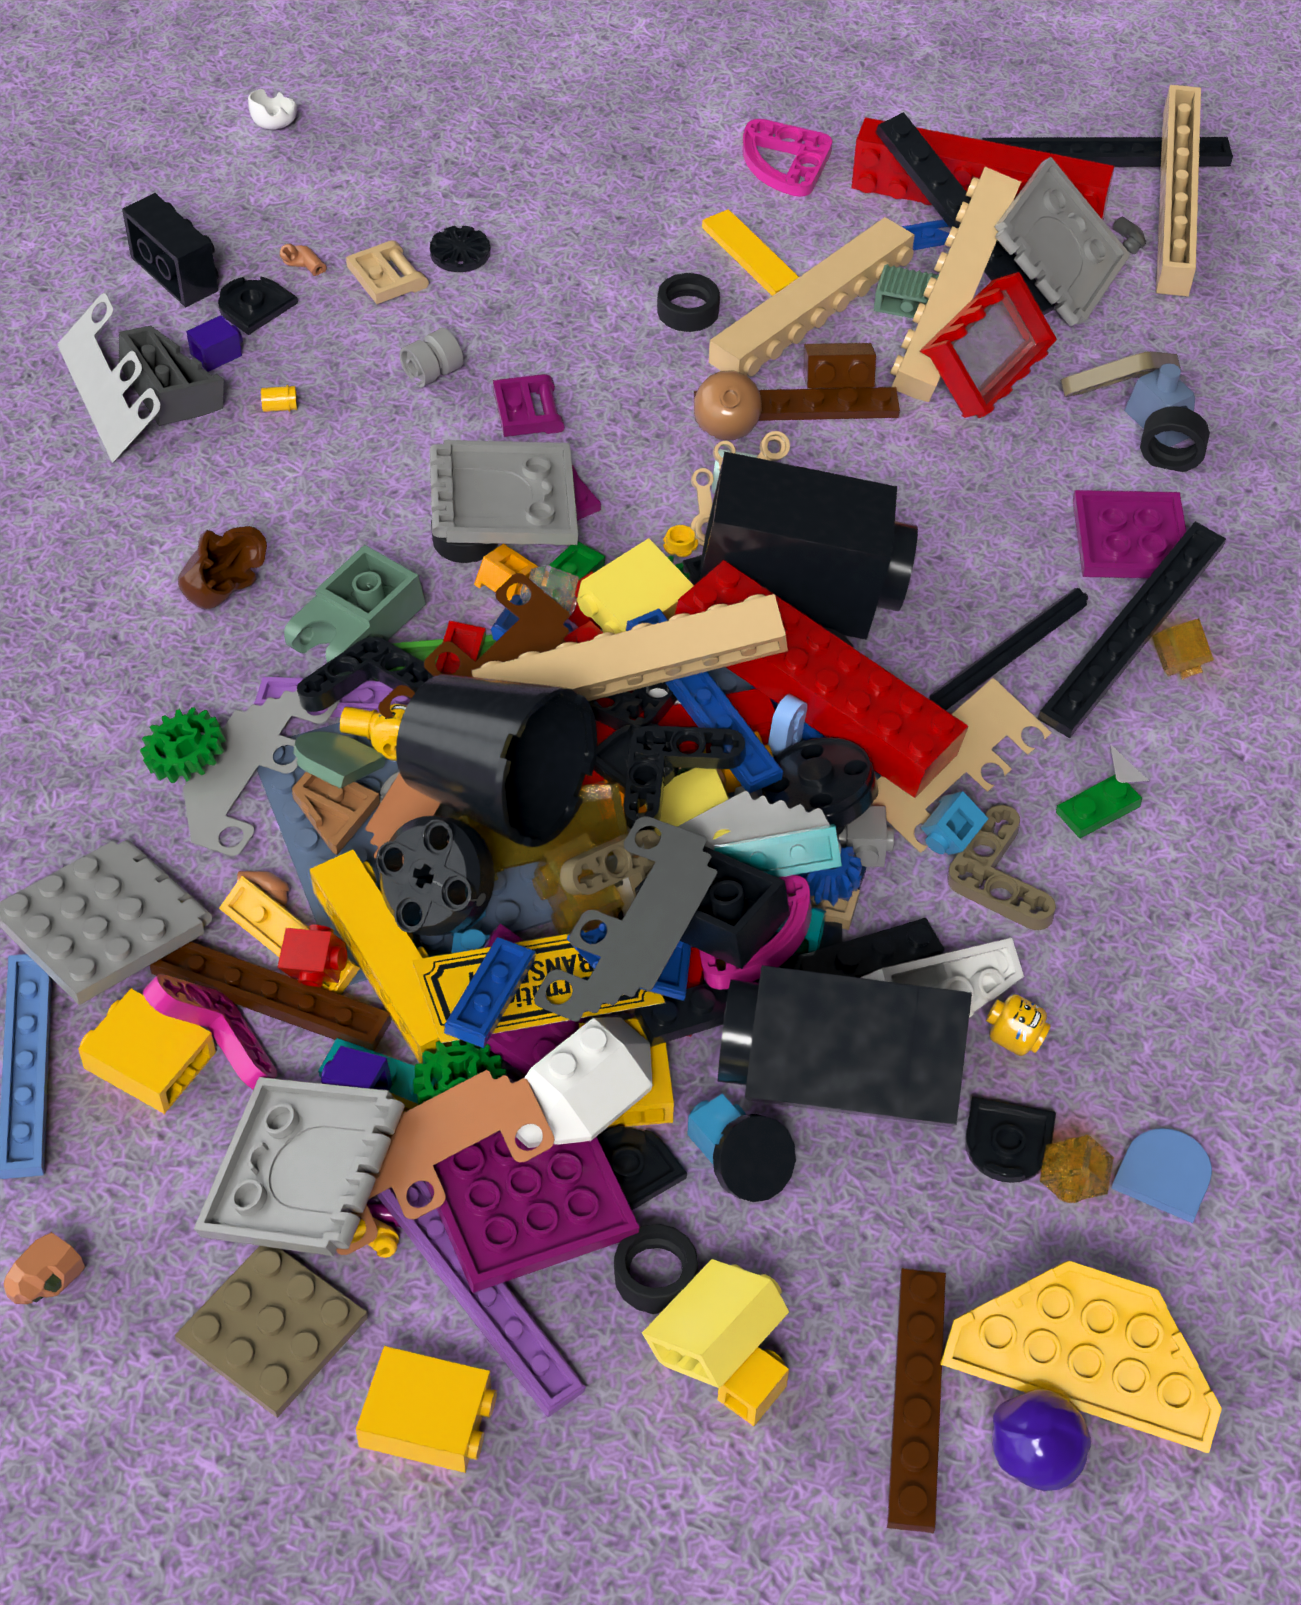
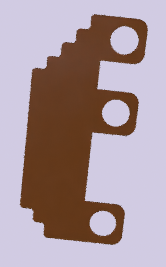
[378,573,570,719]

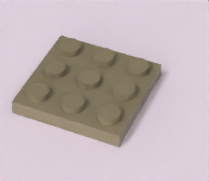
[174,1246,368,1418]

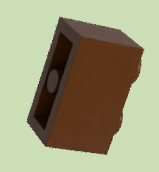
[803,343,876,388]

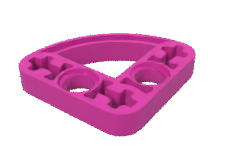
[742,119,832,197]
[699,875,812,990]

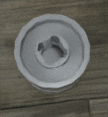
[399,328,463,388]

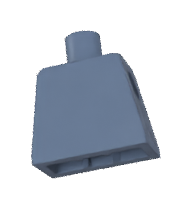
[1124,364,1195,447]

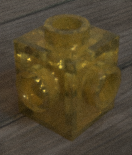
[1040,1135,1114,1203]

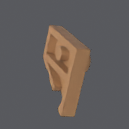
[292,772,380,855]

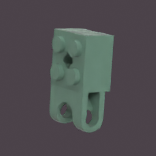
[284,545,426,676]

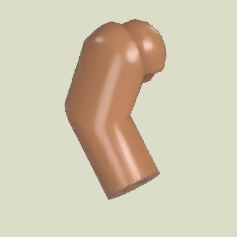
[279,244,327,276]
[237,871,290,905]

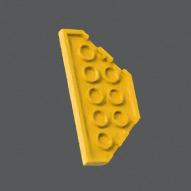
[940,1260,1222,1453]

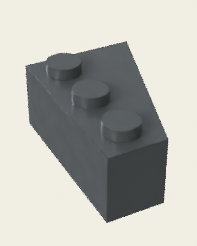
[119,325,224,426]

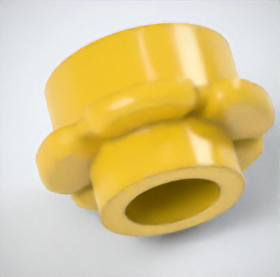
[663,525,698,557]

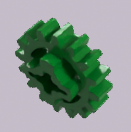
[140,707,226,783]
[413,1040,506,1105]

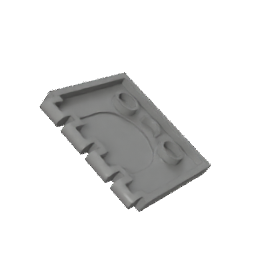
[994,157,1131,327]
[429,440,578,545]
[0,840,212,1005]
[193,1077,405,1256]

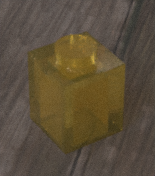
[1152,618,1214,680]

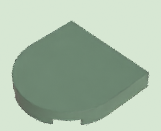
[293,731,386,788]

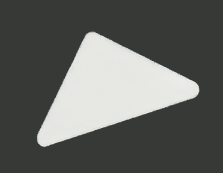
[1110,745,1149,783]

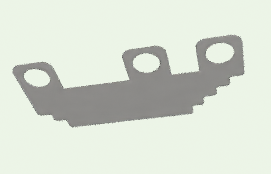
[183,690,340,856]
[613,791,841,915]

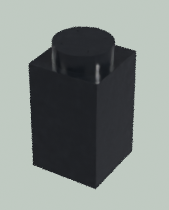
[697,451,918,640]
[718,965,972,1127]

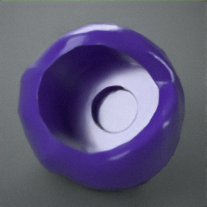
[992,1389,1091,1491]

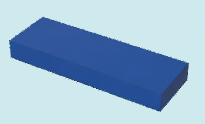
[444,937,536,1048]

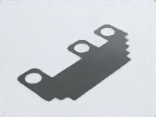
[534,816,717,1022]

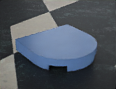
[1111,1128,1212,1223]

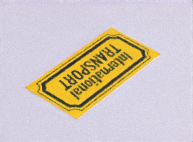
[412,930,665,1043]

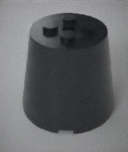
[396,674,597,847]

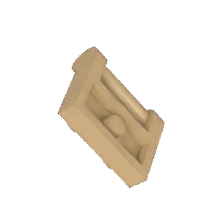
[346,240,429,304]

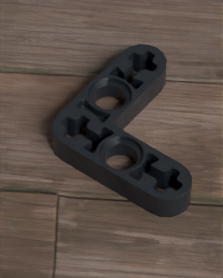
[297,637,434,712]
[588,682,678,730]
[623,726,746,830]

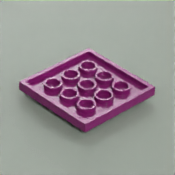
[425,1131,639,1293]

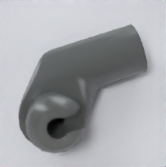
[1113,216,1146,254]

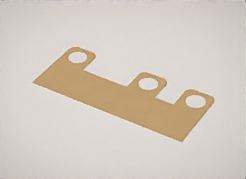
[871,678,1052,853]

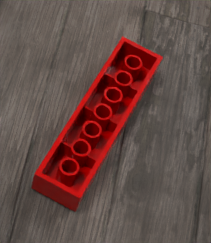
[851,117,1115,220]
[674,560,969,798]

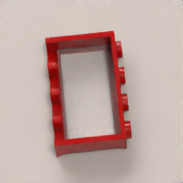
[919,272,1057,418]

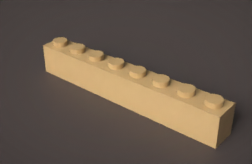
[1156,85,1201,297]
[890,167,1021,402]
[709,217,914,376]
[471,594,788,701]

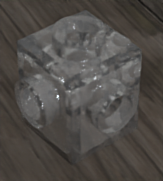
[520,565,579,615]

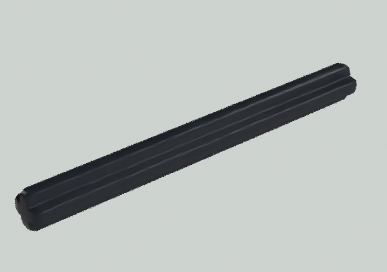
[929,588,1088,710]

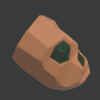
[3,1232,85,1304]

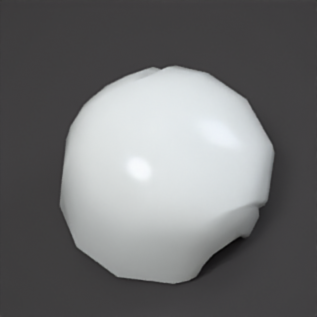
[248,89,297,130]

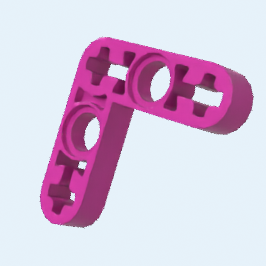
[143,974,278,1089]

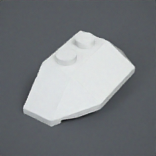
[516,1017,653,1148]

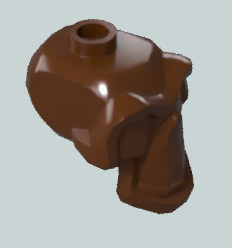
[178,526,267,610]

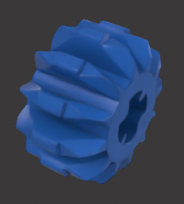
[796,839,862,907]

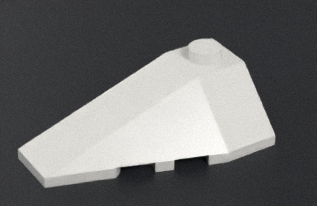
[861,938,1024,1018]

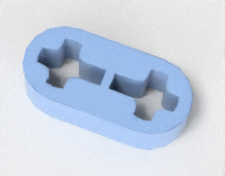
[768,694,807,755]

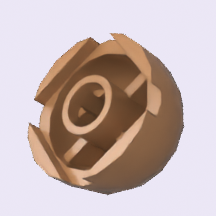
[693,370,762,440]

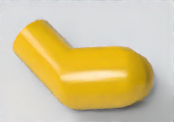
[351,1217,399,1258]

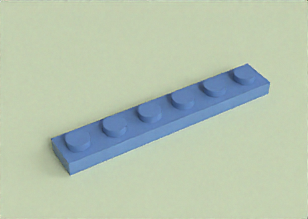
[0,954,52,1179]

